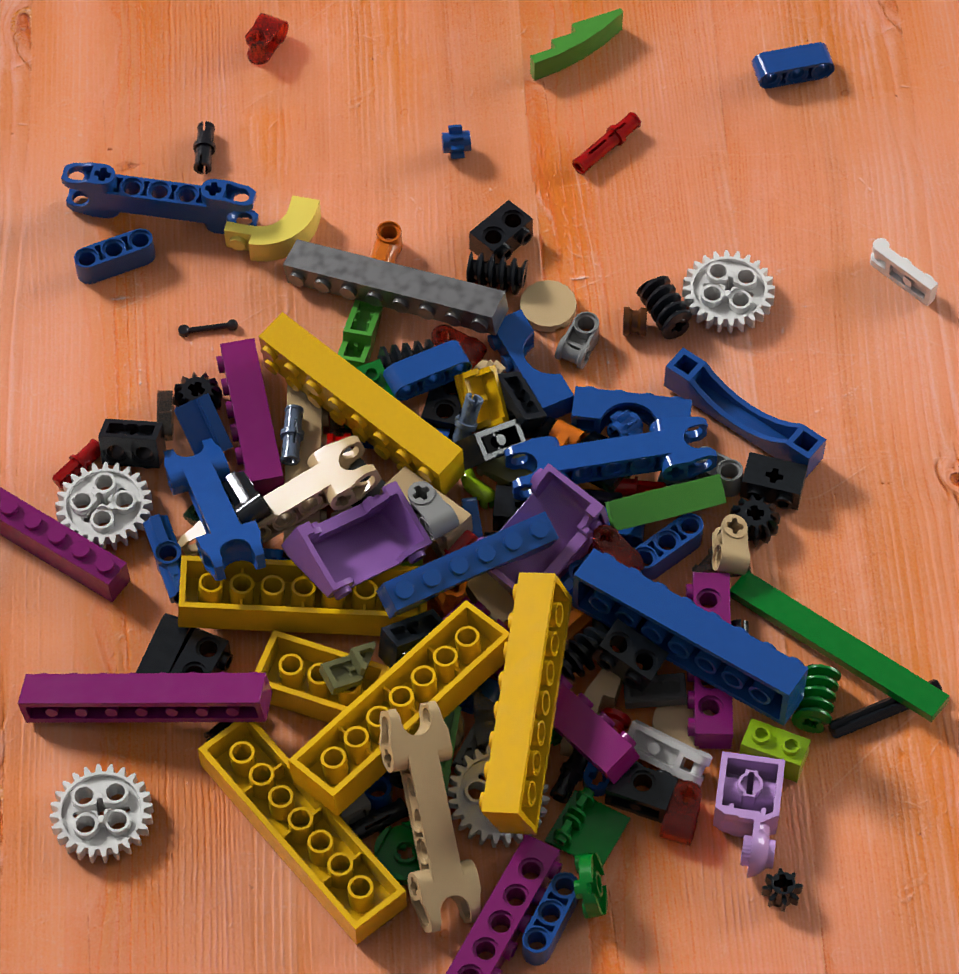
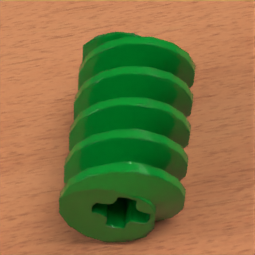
[791,664,841,733]

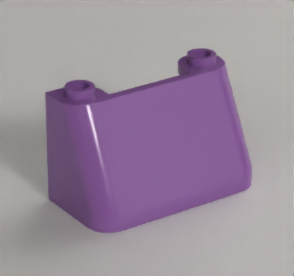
[475,463,609,596]
[281,481,432,600]

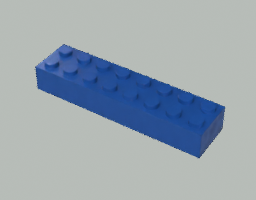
[572,548,808,726]

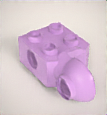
[713,751,785,878]

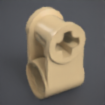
[711,514,750,575]

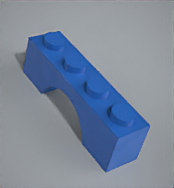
[487,310,574,423]
[571,386,692,434]

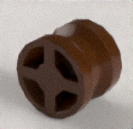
[623,307,647,336]

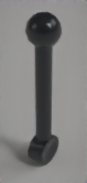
[178,319,238,337]

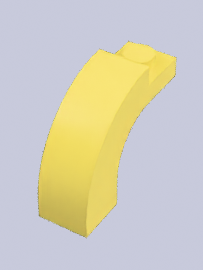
[224,195,321,262]

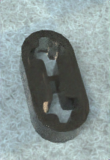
[157,390,174,441]

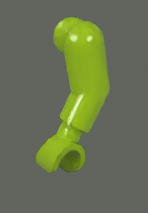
[460,468,495,509]

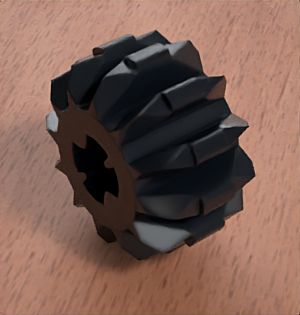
[173,372,223,410]
[730,494,780,547]

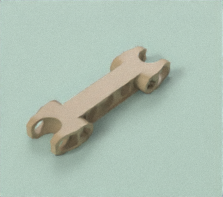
[178,436,382,556]
[379,700,481,933]

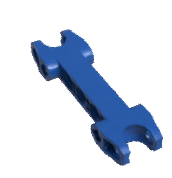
[61,162,259,234]
[504,416,717,501]
[163,438,266,581]

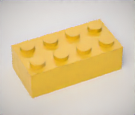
[255,630,390,723]

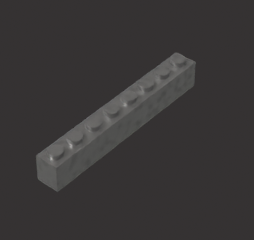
[283,239,509,335]

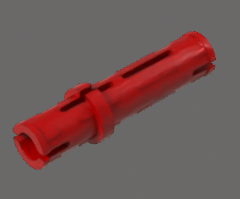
[572,112,641,175]

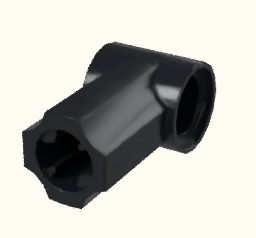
[222,471,273,524]

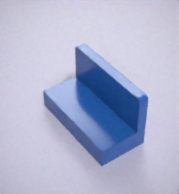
[174,393,233,455]

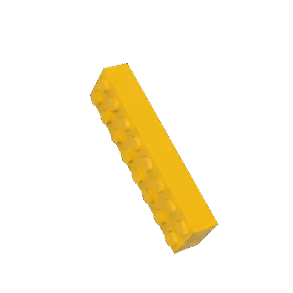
[258,312,465,495]
[178,555,427,636]
[479,572,572,835]
[288,600,510,817]
[198,722,407,945]

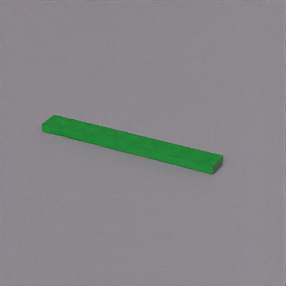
[730,571,950,722]

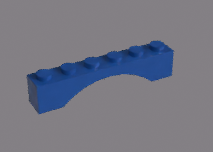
[664,348,827,477]
[376,511,559,619]

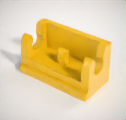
[454,365,509,432]

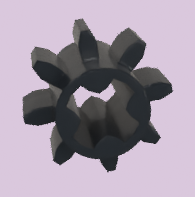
[761,868,803,911]

